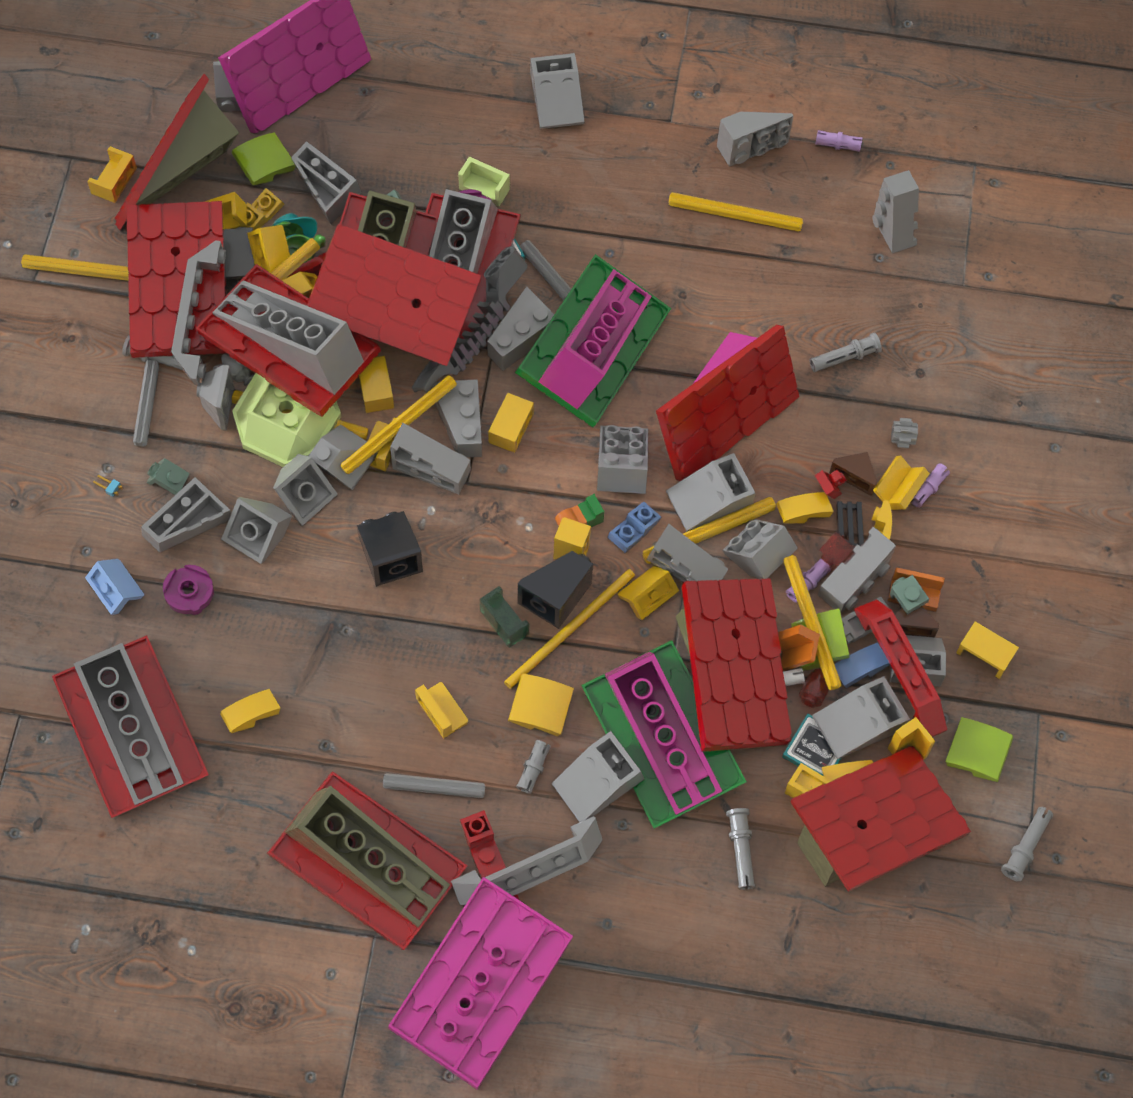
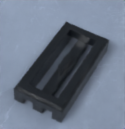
[836,501,864,549]

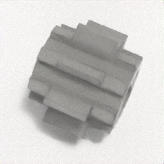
[891,418,918,448]

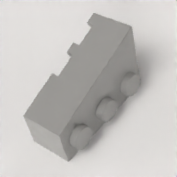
[291,141,361,224]
[872,170,919,253]
[487,286,554,371]
[430,379,482,457]
[390,423,471,495]
[141,477,231,552]
[646,524,728,583]
[818,527,896,613]

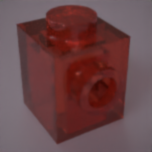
[819,532,855,567]

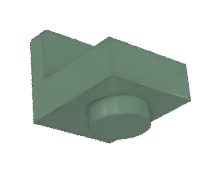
[147,458,190,495]
[890,575,929,614]

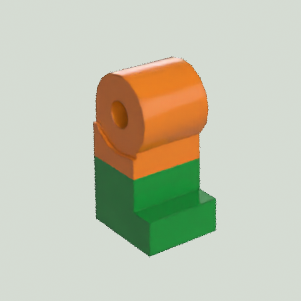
[555,494,604,527]

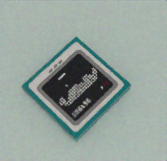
[782,713,841,776]

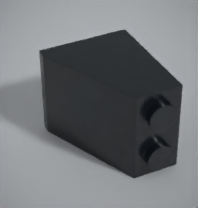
[357,511,423,586]
[517,551,593,629]

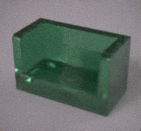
[479,586,530,648]

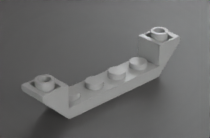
[171,241,226,385]
[451,816,603,905]

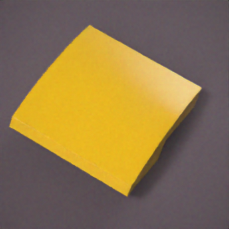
[508,674,574,737]

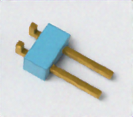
[93,475,123,497]

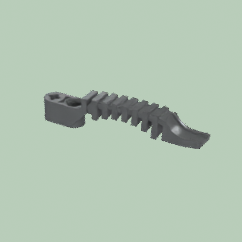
[412,246,528,393]

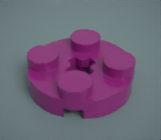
[163,565,214,615]

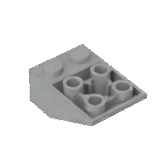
[530,53,584,129]
[717,112,794,166]
[597,425,648,494]
[666,453,755,532]
[812,676,910,760]
[552,731,644,822]

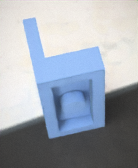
[85,559,144,615]

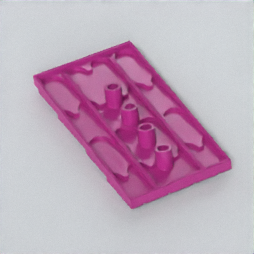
[218,0,372,133]
[388,877,573,1090]

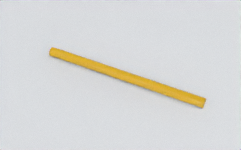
[504,569,635,689]

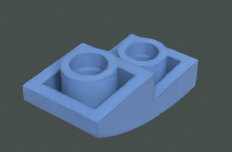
[608,502,661,553]
[834,643,890,688]

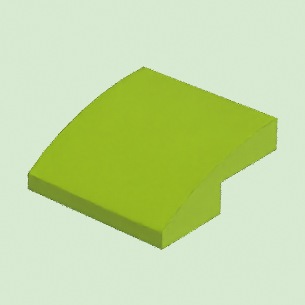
[231,132,295,185]
[791,608,850,671]
[945,717,1013,782]

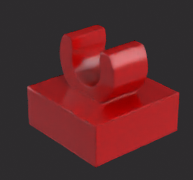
[815,470,847,499]

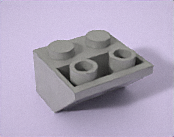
[722,519,798,579]
[890,635,946,687]

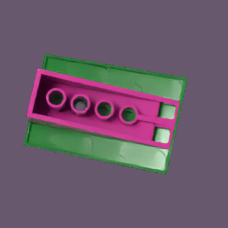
[515,254,672,428]
[581,640,747,829]

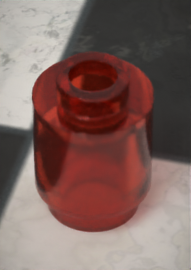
[799,669,829,708]

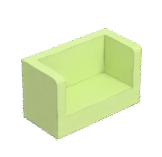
[458,157,510,207]

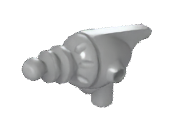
[213,353,254,386]

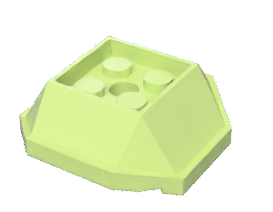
[232,373,341,467]

